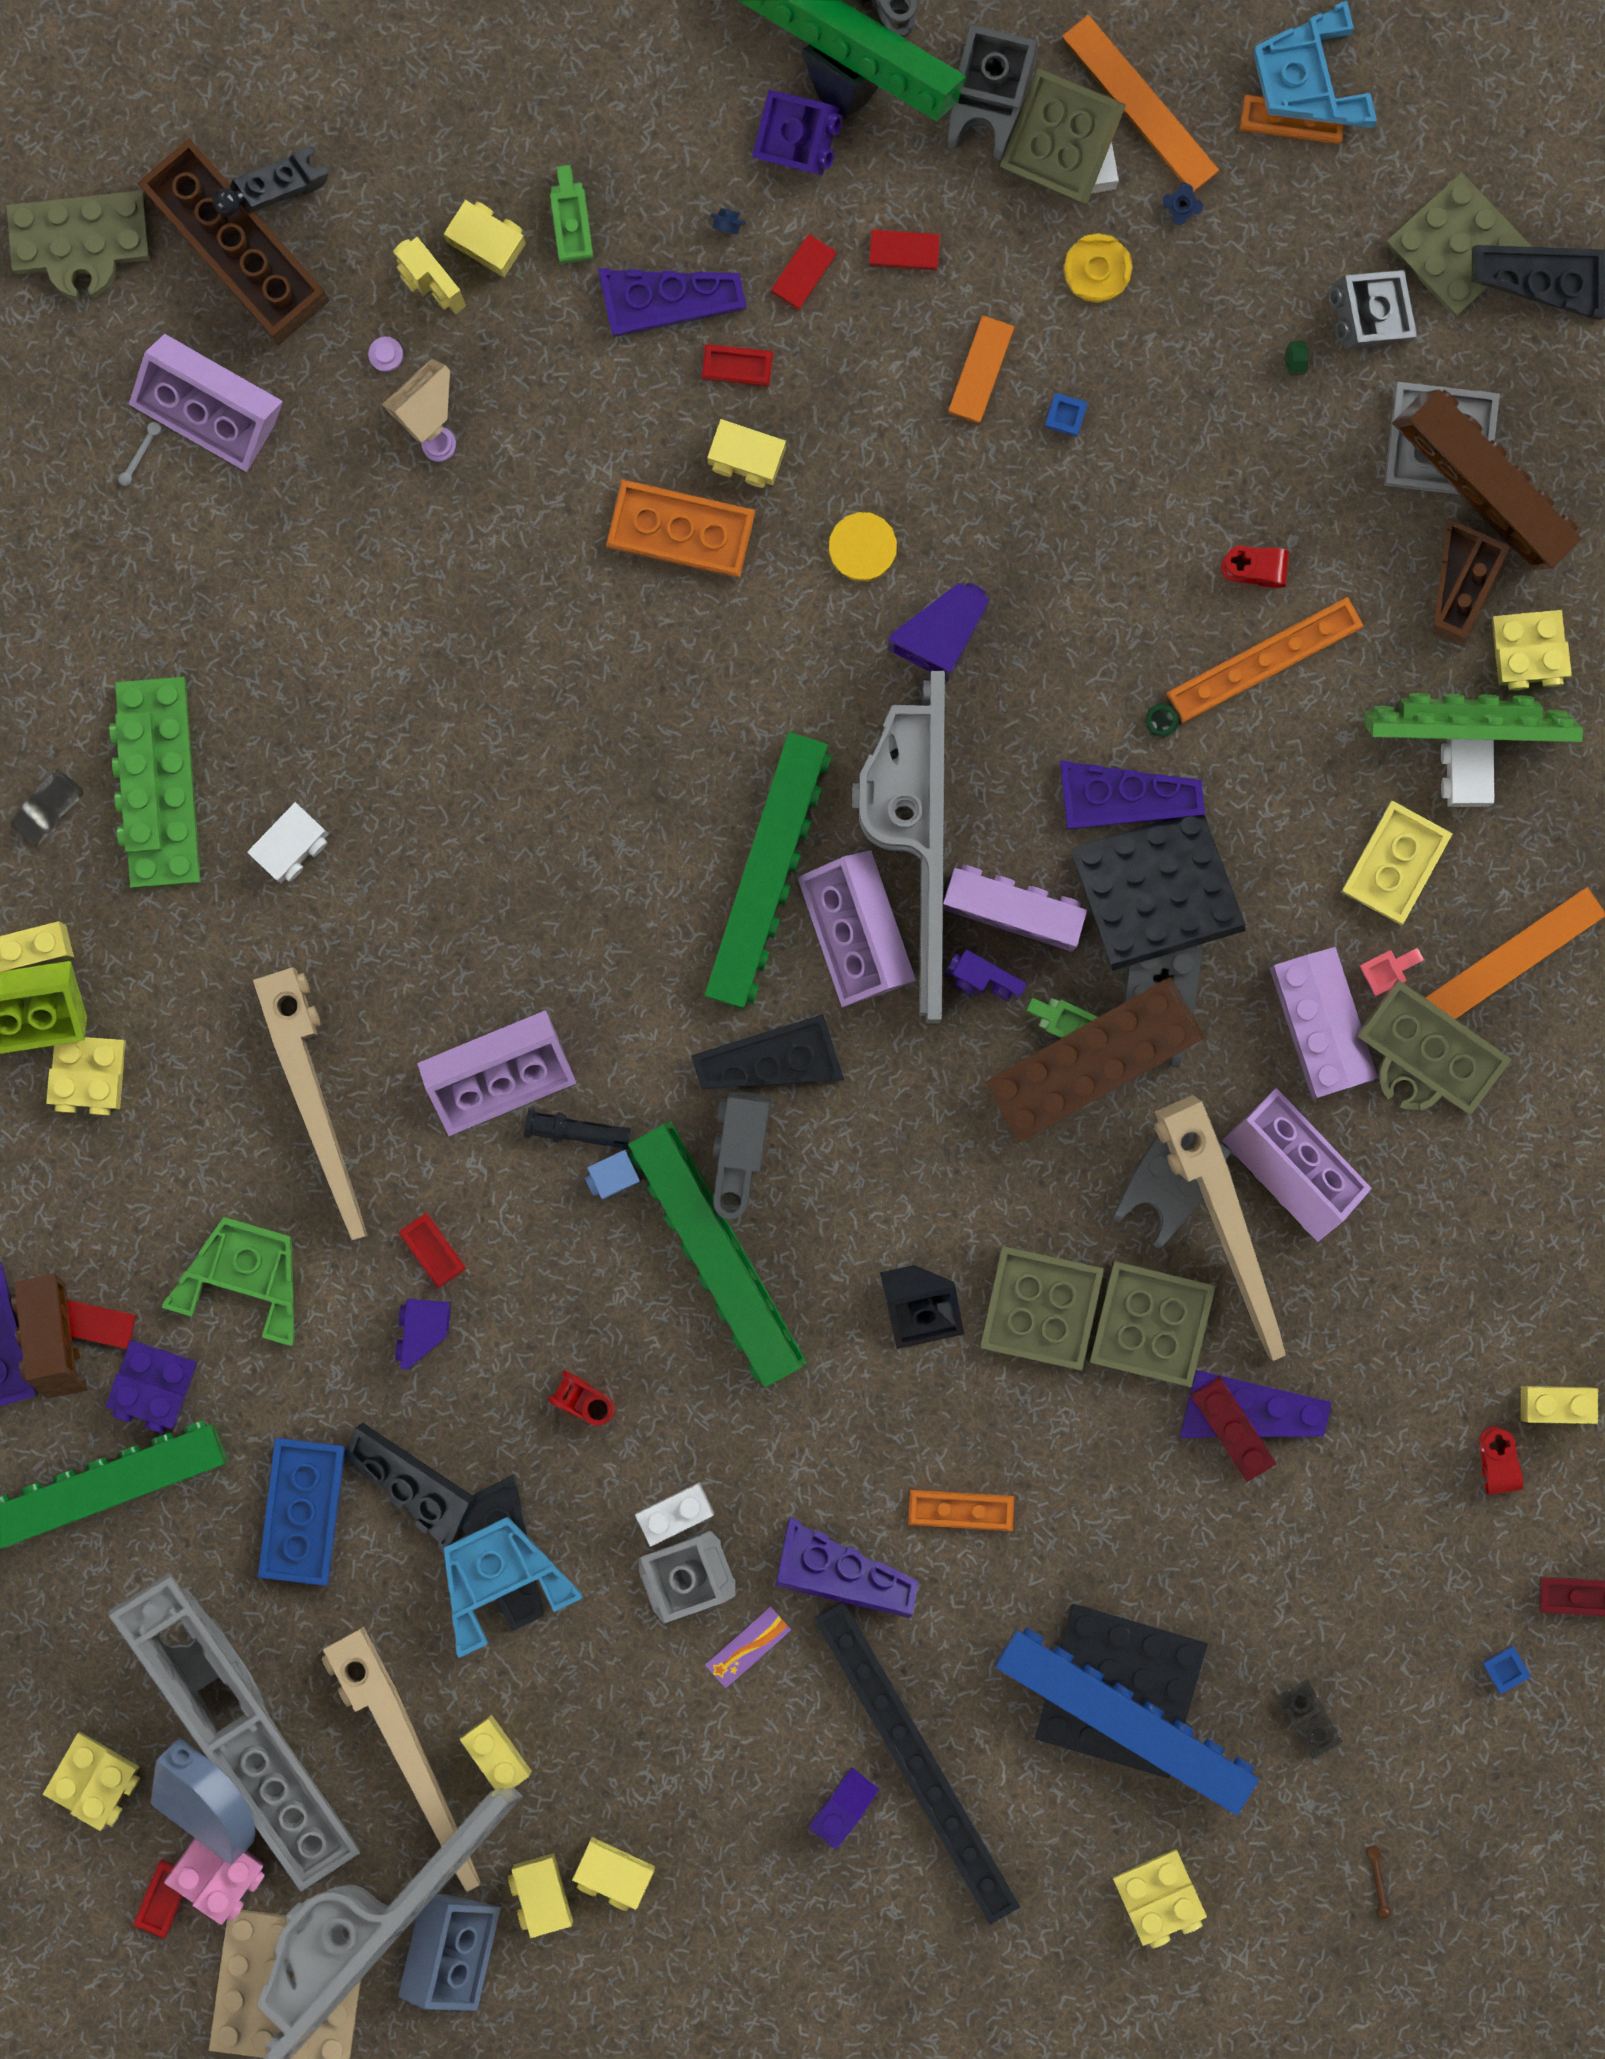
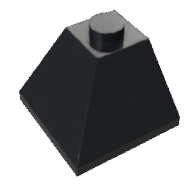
[801,44,879,118]
[880,1265,964,1349]

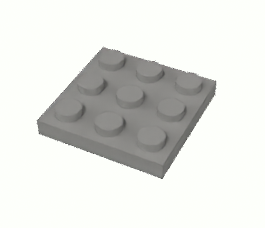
[1384,382,1500,495]

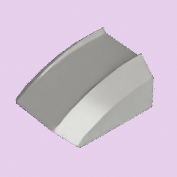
[638,1531,735,1623]

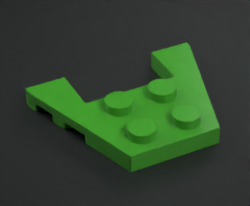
[162,1217,295,1346]

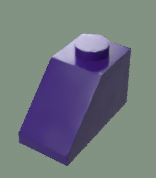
[809,1767,879,1850]

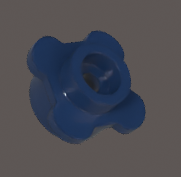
[1162,183,1203,225]
[710,208,745,234]

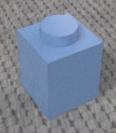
[585,1150,641,1200]

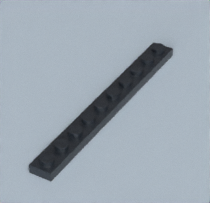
[814,1602,1020,1925]

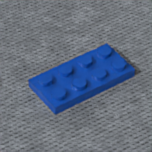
[258,1438,346,1586]

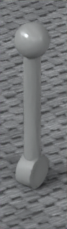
[118,422,161,486]

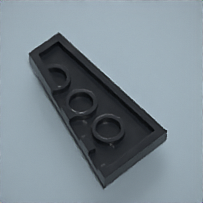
[1472,245,1605,320]
[691,1014,844,1089]
[345,1422,475,1553]
[462,1474,544,1631]

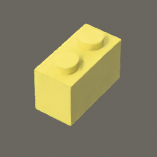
[444,200,526,277]
[707,419,786,488]
[0,921,74,972]
[1521,1386,1598,1424]
[460,1714,532,1790]
[572,1837,655,1911]
[508,1853,573,1938]

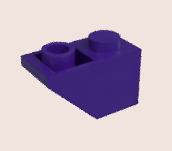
[395,1298,451,1369]

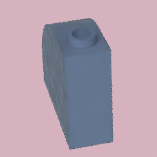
[151,1738,255,1865]

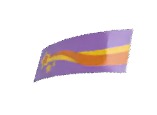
[705,1606,791,1688]

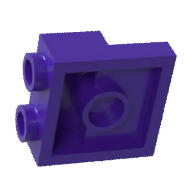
[752,90,842,176]
[945,950,1027,1002]
[106,1340,198,1433]

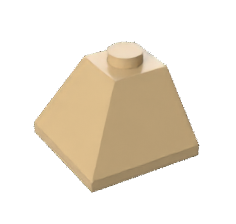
[382,359,450,443]

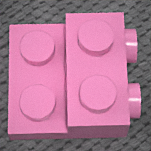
[164,1838,265,1925]

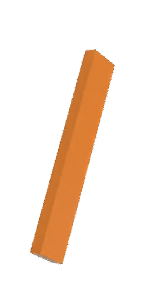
[1062,15,1219,193]
[1165,597,1364,724]
[1425,887,1605,1019]

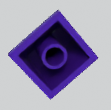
[887,582,989,682]

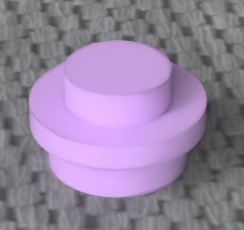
[368,337,403,372]
[422,427,456,462]

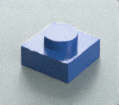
[1044,393,1088,437]
[1481,1645,1531,1694]

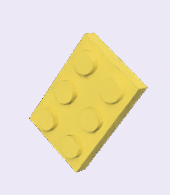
[1341,801,1452,925]

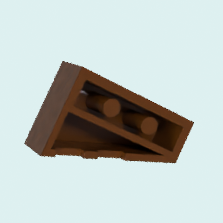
[1433,518,1511,648]
[11,1273,88,1398]

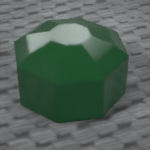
[1285,341,1308,376]
[1145,703,1179,738]

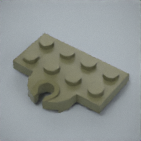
[6,190,151,301]
[1356,979,1512,1116]

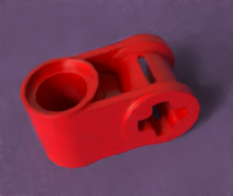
[1221,546,1289,588]
[547,1370,616,1426]
[1479,1426,1523,1496]

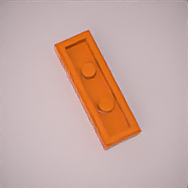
[1239,95,1344,144]
[948,315,1015,424]
[908,1489,1015,1531]

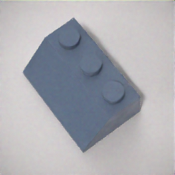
[398,1894,501,2011]

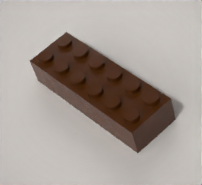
[138,138,329,345]
[1392,389,1582,570]
[985,977,1206,1143]

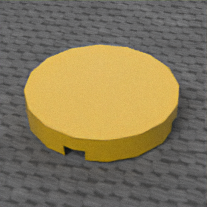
[1063,233,1132,303]
[829,512,897,582]

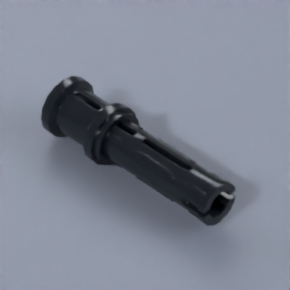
[524,1107,631,1150]

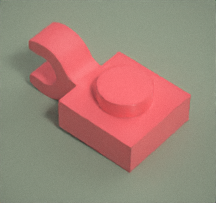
[1359,948,1424,996]

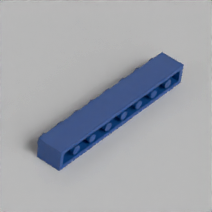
[994,1627,1259,1816]

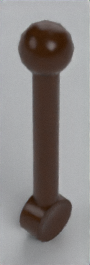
[1367,1845,1391,1919]

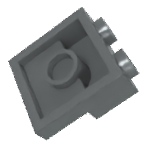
[1329,270,1417,350]

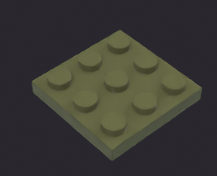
[1000,68,1126,203]
[1385,172,1532,318]
[980,1246,1104,1371]
[1089,1261,1216,1387]

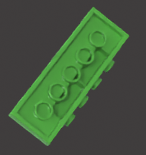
[110,677,201,888]
[1364,693,1583,742]

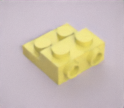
[393,237,466,314]
[1491,610,1572,691]
[46,1037,126,1115]
[43,1732,140,1831]
[1112,1849,1207,1948]

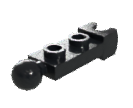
[212,146,329,216]

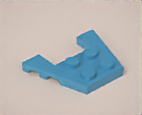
[1253,1,1377,128]
[444,1517,583,1658]

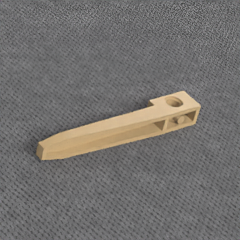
[253,967,367,1240]
[1154,1095,1286,1361]
[322,1627,481,1892]

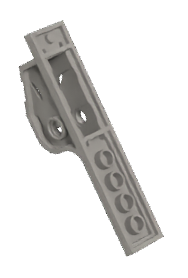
[852,671,945,1023]
[108,1572,360,1892]
[257,1787,523,2059]

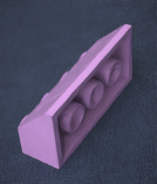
[129,334,283,472]
[797,850,916,1007]
[943,865,1087,952]
[1269,947,1378,1099]
[417,1010,576,1136]
[1222,1088,1372,1242]

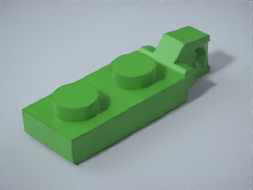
[550,165,594,264]
[1025,998,1098,1039]

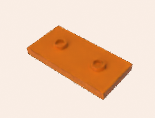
[606,479,756,578]

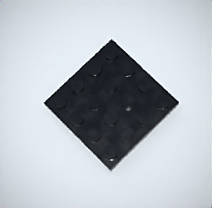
[1071,815,1246,971]
[1034,1603,1208,1779]

